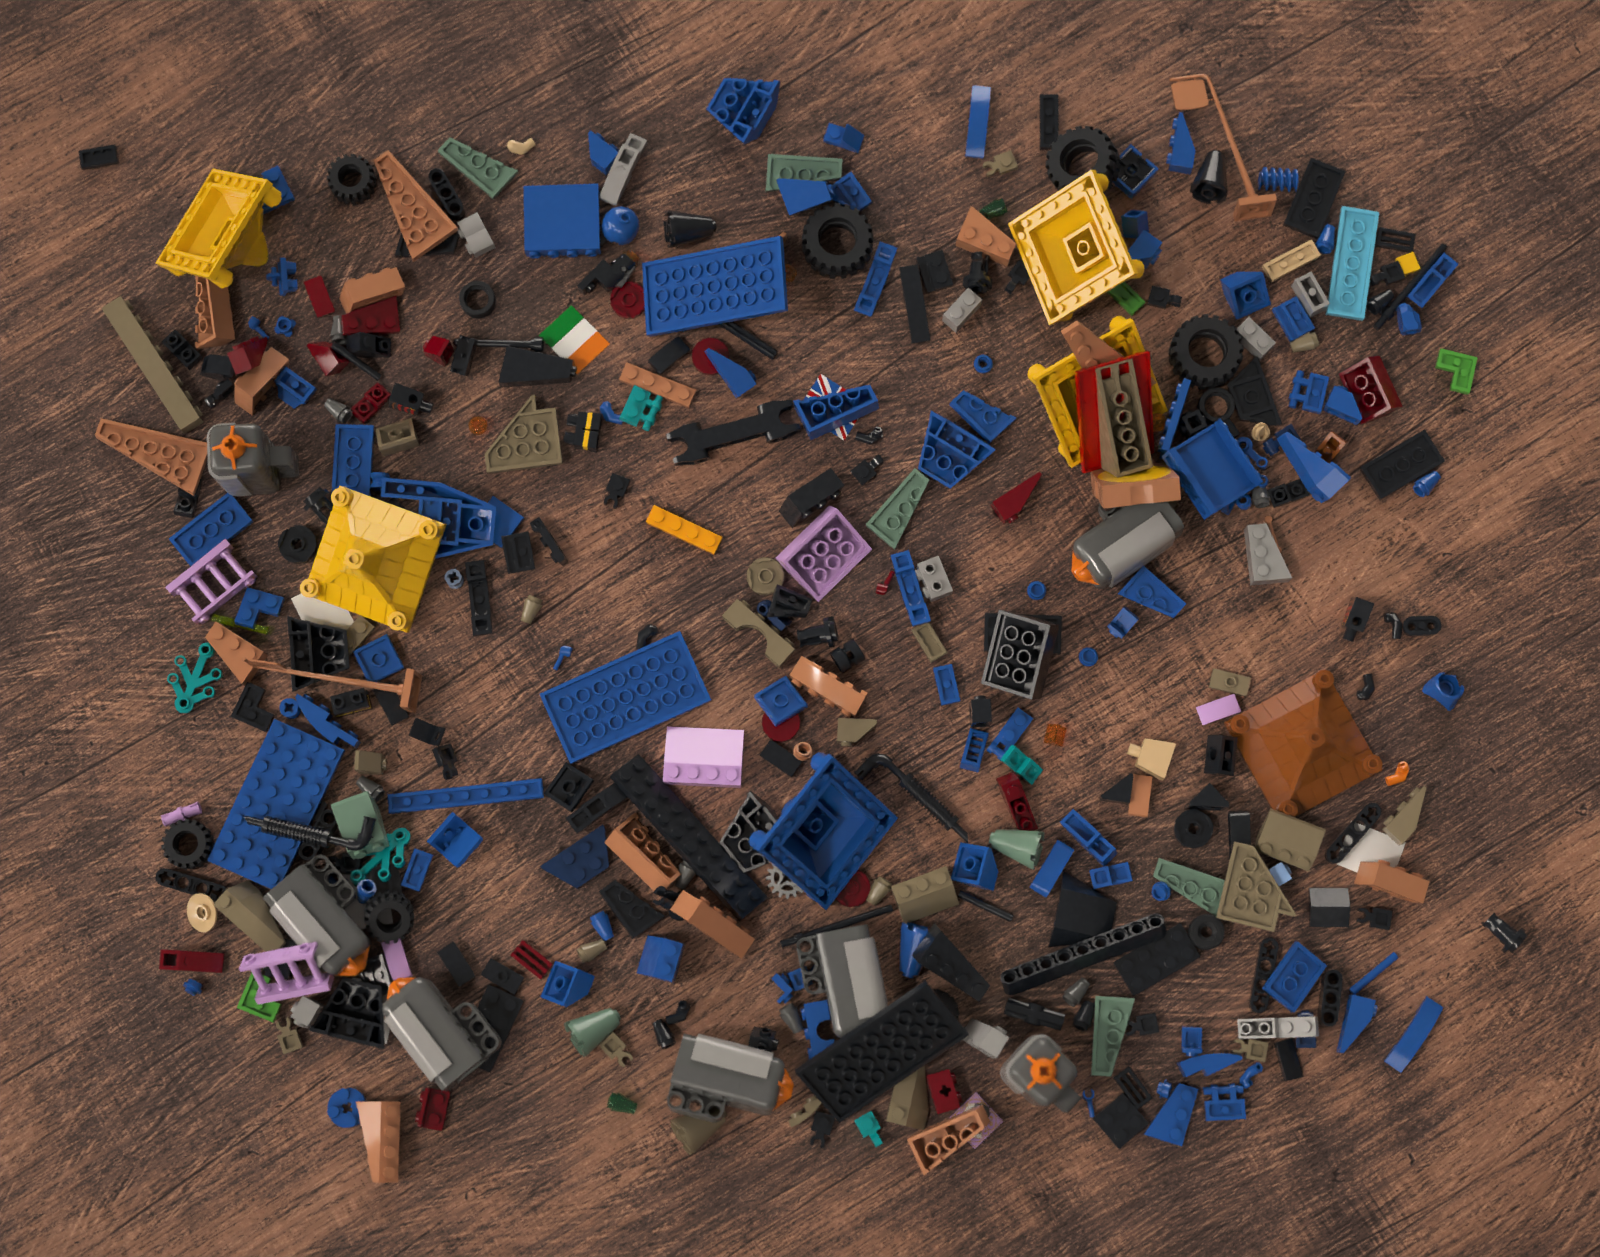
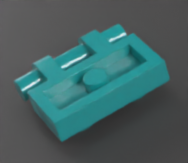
[619,385,663,431]

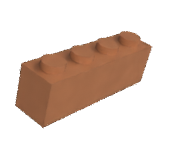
[195,276,235,349]
[789,656,868,718]
[604,812,681,891]
[355,1101,400,1183]

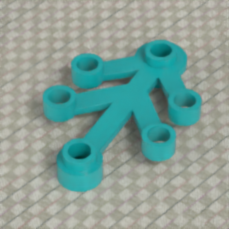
[167,643,223,714]
[350,828,411,887]

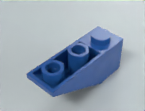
[1166,112,1196,174]

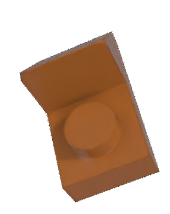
[1315,431,1347,464]

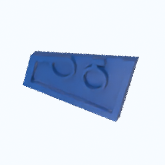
[949,390,1016,444]
[1118,566,1186,618]
[1143,1083,1198,1147]

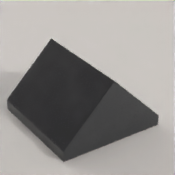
[1184,783,1229,811]

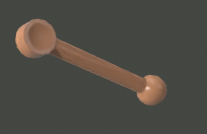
[1264,516,1282,553]

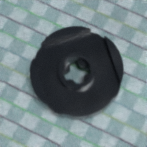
[278,525,317,564]
[1173,809,1213,849]

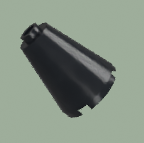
[1190,150,1228,204]
[664,210,716,248]

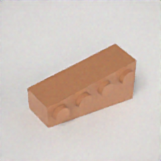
[670,890,755,959]
[907,1104,991,1175]

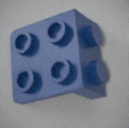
[427,812,483,868]

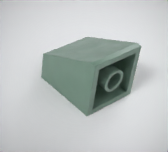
[331,791,390,859]

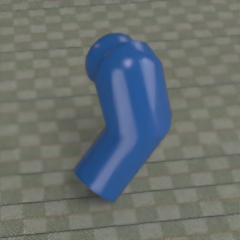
[1239,1062,1263,1089]

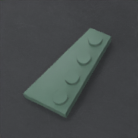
[437,137,518,200]
[766,154,842,192]
[866,468,929,550]

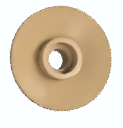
[187,893,217,932]

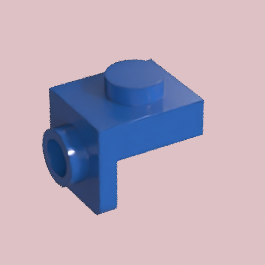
[1107,606,1139,639]
[771,973,793,1004]
[1181,1026,1202,1056]

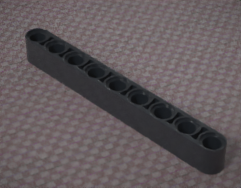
[1000,914,1167,996]

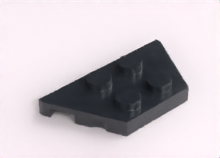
[1227,357,1282,426]

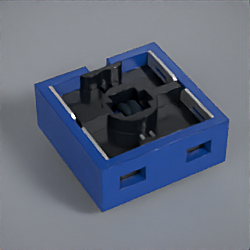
[1113,144,1158,199]

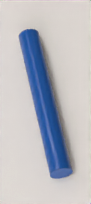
[1349,952,1399,995]

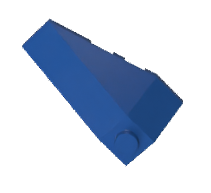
[1277,432,1351,503]

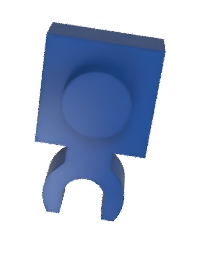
[787,965,815,992]

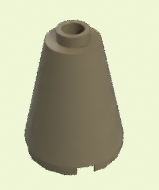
[670,1108,727,1155]

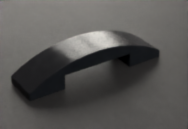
[465,560,493,636]

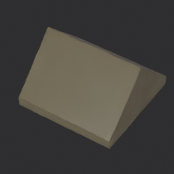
[375,418,420,457]

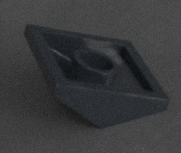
[544,762,594,812]
[1308,888,1350,927]

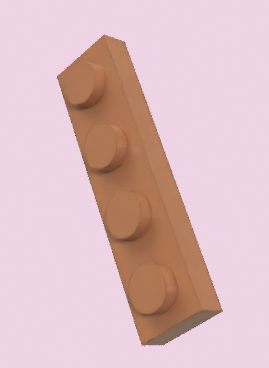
[619,362,696,408]

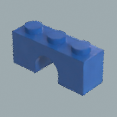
[801,1000,834,1060]

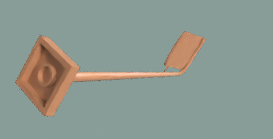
[1169,74,1277,221]
[242,657,422,713]

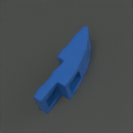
[295,694,361,749]

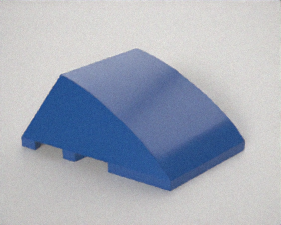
[706,78,780,145]
[918,410,996,489]

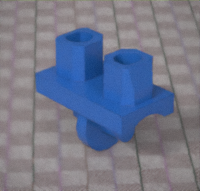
[266,258,298,296]

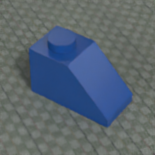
[1323,386,1362,425]

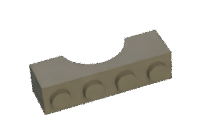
[722,599,795,669]

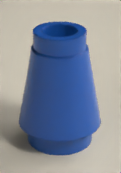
[1315,225,1335,254]
[1413,471,1441,497]
[357,879,377,904]
[590,910,614,941]

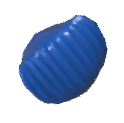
[1422,672,1464,711]

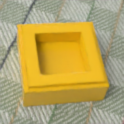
[1395,252,1421,275]

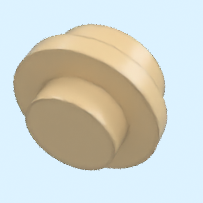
[1251,422,1270,441]

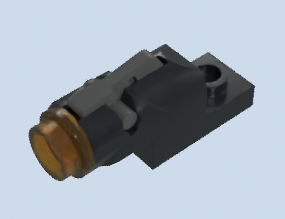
[577,249,640,296]

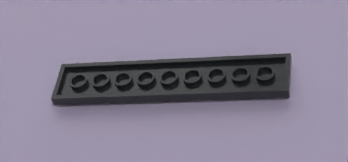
[610,754,768,922]

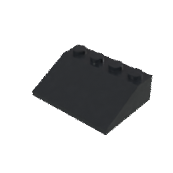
[981,609,1059,700]

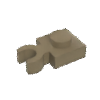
[983,150,1018,177]
[276,1017,304,1055]
[599,1031,633,1067]
[1232,1039,1269,1062]

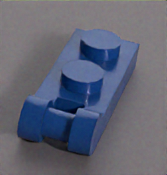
[986,707,1033,762]

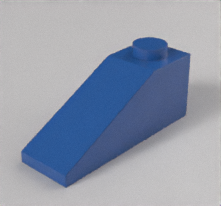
[704,348,756,398]
[1336,994,1377,1054]

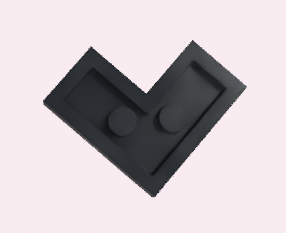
[231,682,275,733]

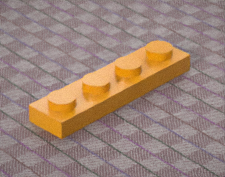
[646,505,723,555]

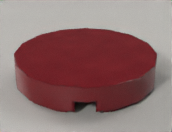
[610,281,645,319]
[692,338,729,376]
[762,713,800,742]
[835,870,871,907]

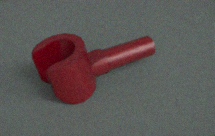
[876,571,895,595]

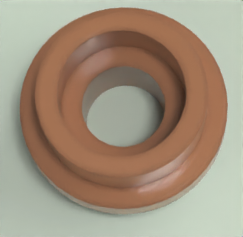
[793,742,813,761]

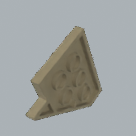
[485,395,563,474]
[1216,841,1296,932]

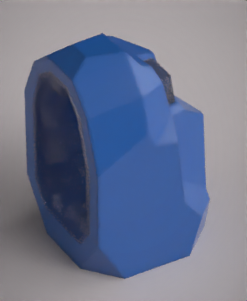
[1397,303,1422,335]

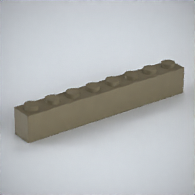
[102,296,203,434]

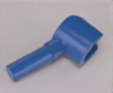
[248,316,270,340]
[553,646,572,670]
[1082,1089,1095,1118]

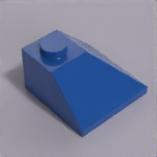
[1220,272,1271,320]
[951,842,998,891]
[541,961,595,1007]

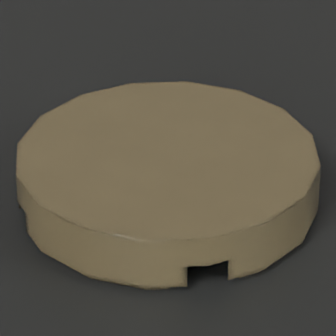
[747,557,784,596]

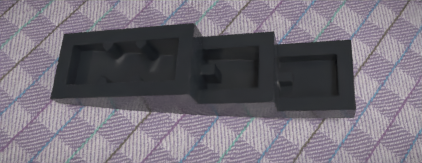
[899,264,931,343]

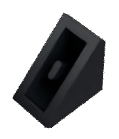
[1099,773,1134,805]

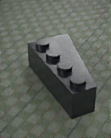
[912,923,990,1001]

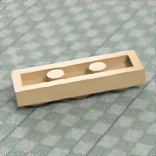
[1262,239,1321,282]

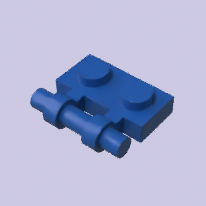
[1289,370,1329,414]
[1203,1083,1246,1121]

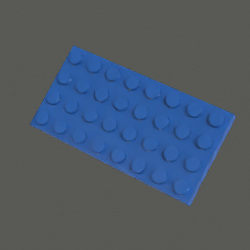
[642,236,788,337]
[539,631,712,764]
[207,719,345,889]

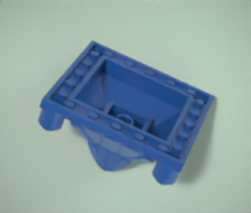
[749,752,898,910]

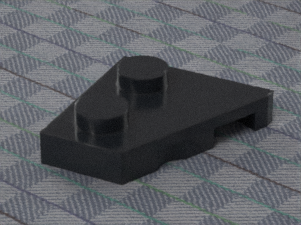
[767,584,812,618]

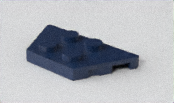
[540,825,610,889]

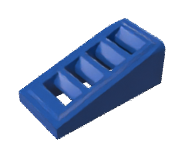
[960,728,989,772]

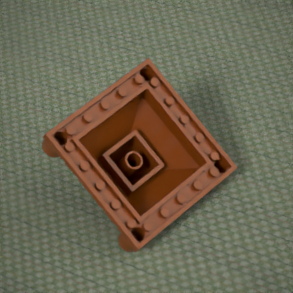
[1224,669,1382,817]

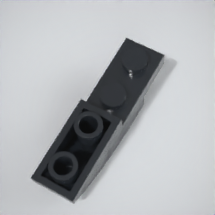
[566,783,629,835]

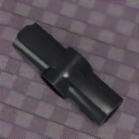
[1003,998,1065,1031]

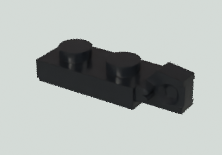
[530,517,568,566]

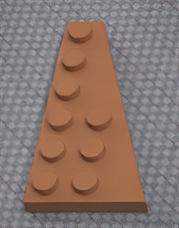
[373,151,458,262]
[1061,321,1157,386]
[95,418,208,496]

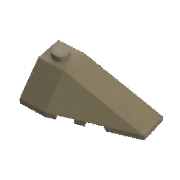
[886,1065,929,1130]

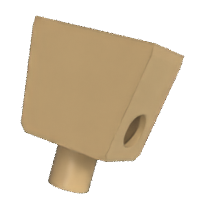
[1127,739,1176,781]

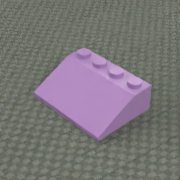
[776,505,872,602]
[663,726,744,788]

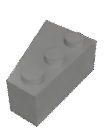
[1244,523,1292,586]
[962,1018,1009,1059]

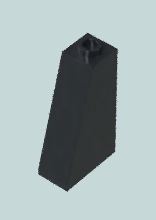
[498,346,577,388]

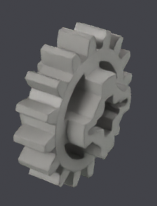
[766,863,803,899]

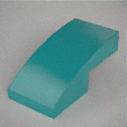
[1000,745,1043,785]

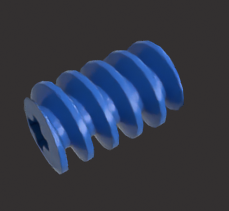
[1258,167,1298,192]

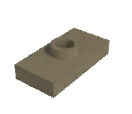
[911,622,948,663]
[1208,668,1251,697]

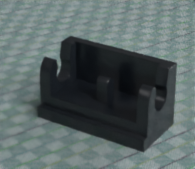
[450,335,478,376]

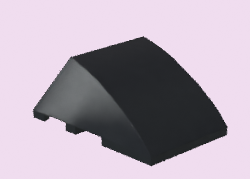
[287,616,350,692]
[719,791,779,873]
[1048,871,1117,948]
[308,977,385,1049]

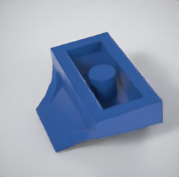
[274,367,317,408]

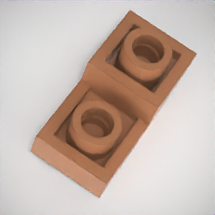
[1128,774,1153,818]

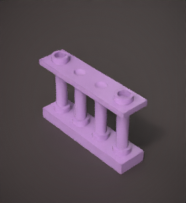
[165,539,258,625]
[239,942,334,1005]

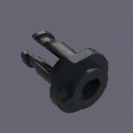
[963,252,992,294]
[303,487,333,525]
[797,616,839,648]
[653,886,690,921]
[1483,913,1528,954]

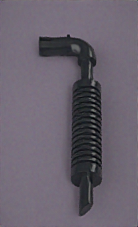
[854,753,968,843]
[243,815,376,851]

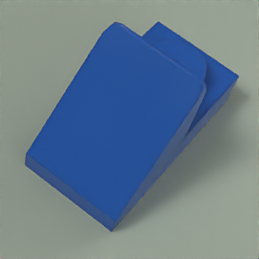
[823,123,864,153]

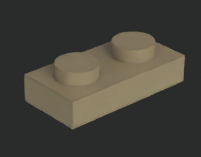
[347,615,376,657]

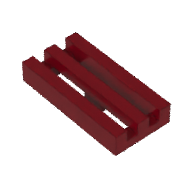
[510,940,553,980]

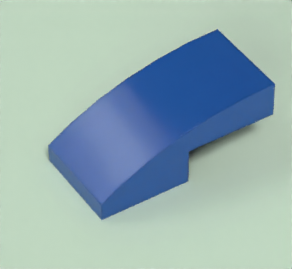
[1089,862,1133,889]

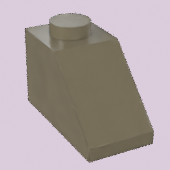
[837,718,877,747]
[354,750,387,775]

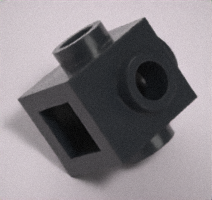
[1178,409,1207,439]
[749,1026,779,1053]

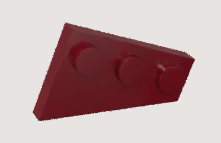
[341,296,400,336]

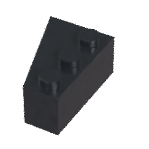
[779,468,845,528]

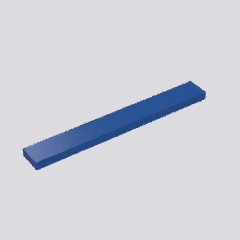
[387,778,544,814]

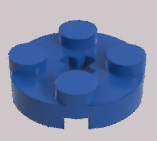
[327,1088,366,1128]

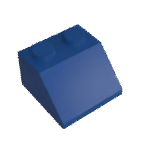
[1128,230,1162,269]

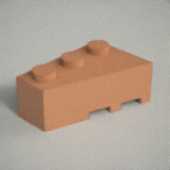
[956,206,1016,267]
[339,267,405,314]
[234,347,289,416]
[205,622,268,686]
[1354,860,1430,904]

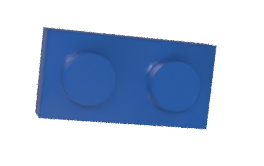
[933,664,960,706]
[401,848,434,892]

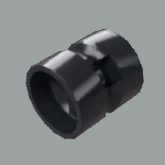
[830,639,865,674]

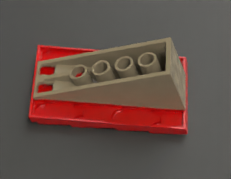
[1075,350,1154,478]

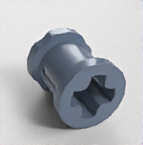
[445,569,464,589]

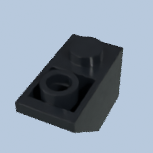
[347,332,391,358]
[200,354,235,381]

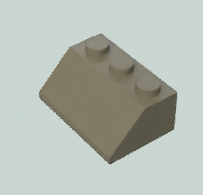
[1255,808,1326,871]
[891,866,959,924]

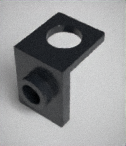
[409,718,446,746]

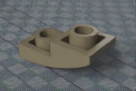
[788,1096,821,1127]

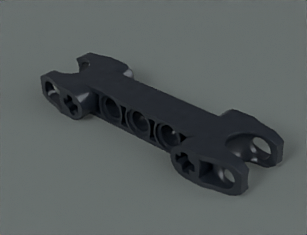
[666,400,801,466]

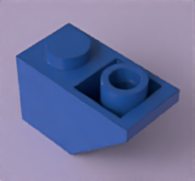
[588,130,619,175]

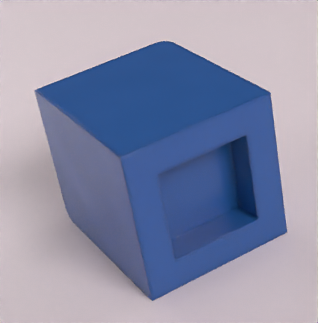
[1121,210,1149,239]

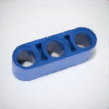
[1029,840,1074,898]

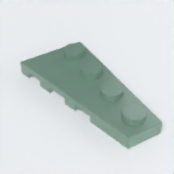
[1153,858,1225,920]
[1091,996,1135,1077]

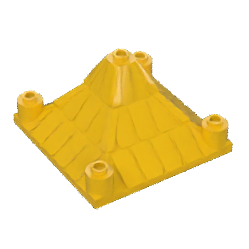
[156,169,282,288]
[1008,170,1145,325]
[1027,316,1168,468]
[300,486,447,633]

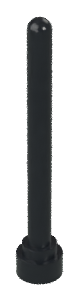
[453,337,544,352]

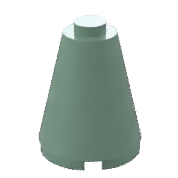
[989,829,1045,870]
[564,1008,621,1057]

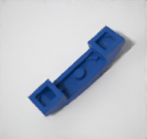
[965,85,991,159]
[854,242,897,317]
[891,550,931,627]
[1384,996,1443,1073]

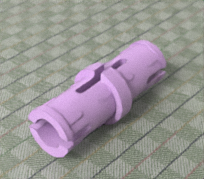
[161,802,202,827]

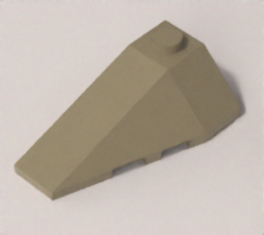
[214,880,286,952]

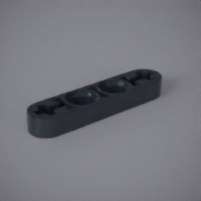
[1325,803,1382,864]
[155,868,228,902]
[1249,938,1278,1013]

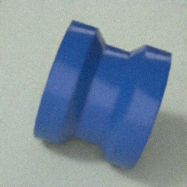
[370,472,390,491]
[279,698,301,719]

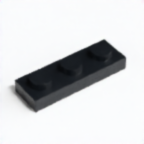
[1039,94,1059,150]

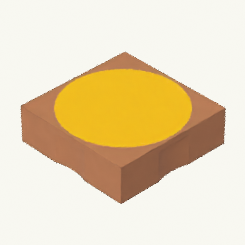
[1090,462,1181,508]

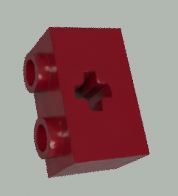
[926,1069,963,1114]

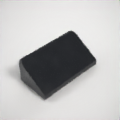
[1273,1038,1303,1081]

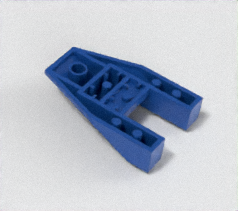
[381,477,496,559]

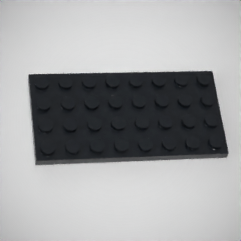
[795,980,969,1123]

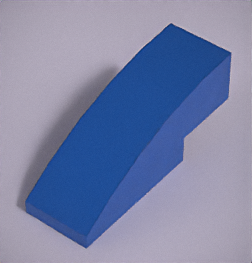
[1407,253,1458,308]
[1060,809,1118,867]
[1177,1053,1243,1077]

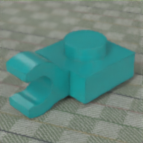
[854,1111,883,1147]

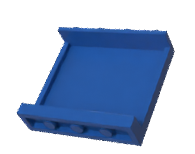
[524,184,601,259]
[1161,418,1263,520]

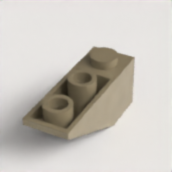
[1381,786,1426,845]

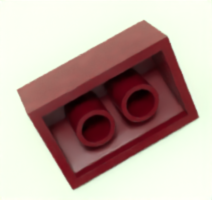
[1339,355,1403,425]

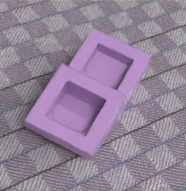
[1196,694,1241,726]
[381,938,412,981]

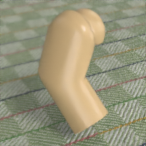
[507,138,536,155]

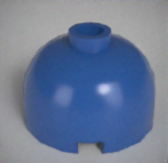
[601,206,639,245]

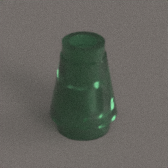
[979,198,1008,219]
[607,1092,637,1115]

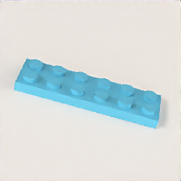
[1326,206,1379,321]

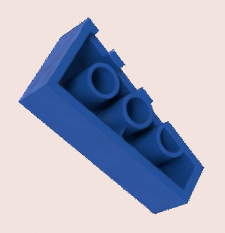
[793,385,879,440]

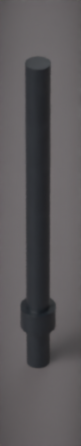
[1373,243,1448,331]
[780,904,893,948]

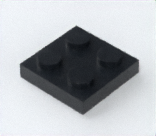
[1093,1093,1149,1149]

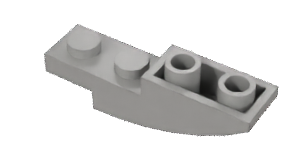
[599,133,647,206]
[1237,1017,1319,1039]

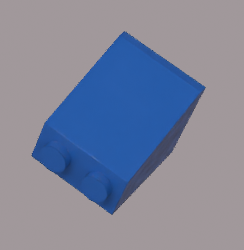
[776,178,836,216]
[637,935,685,984]

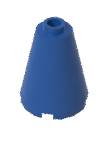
[899,922,928,978]

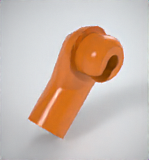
[1385,761,1410,786]

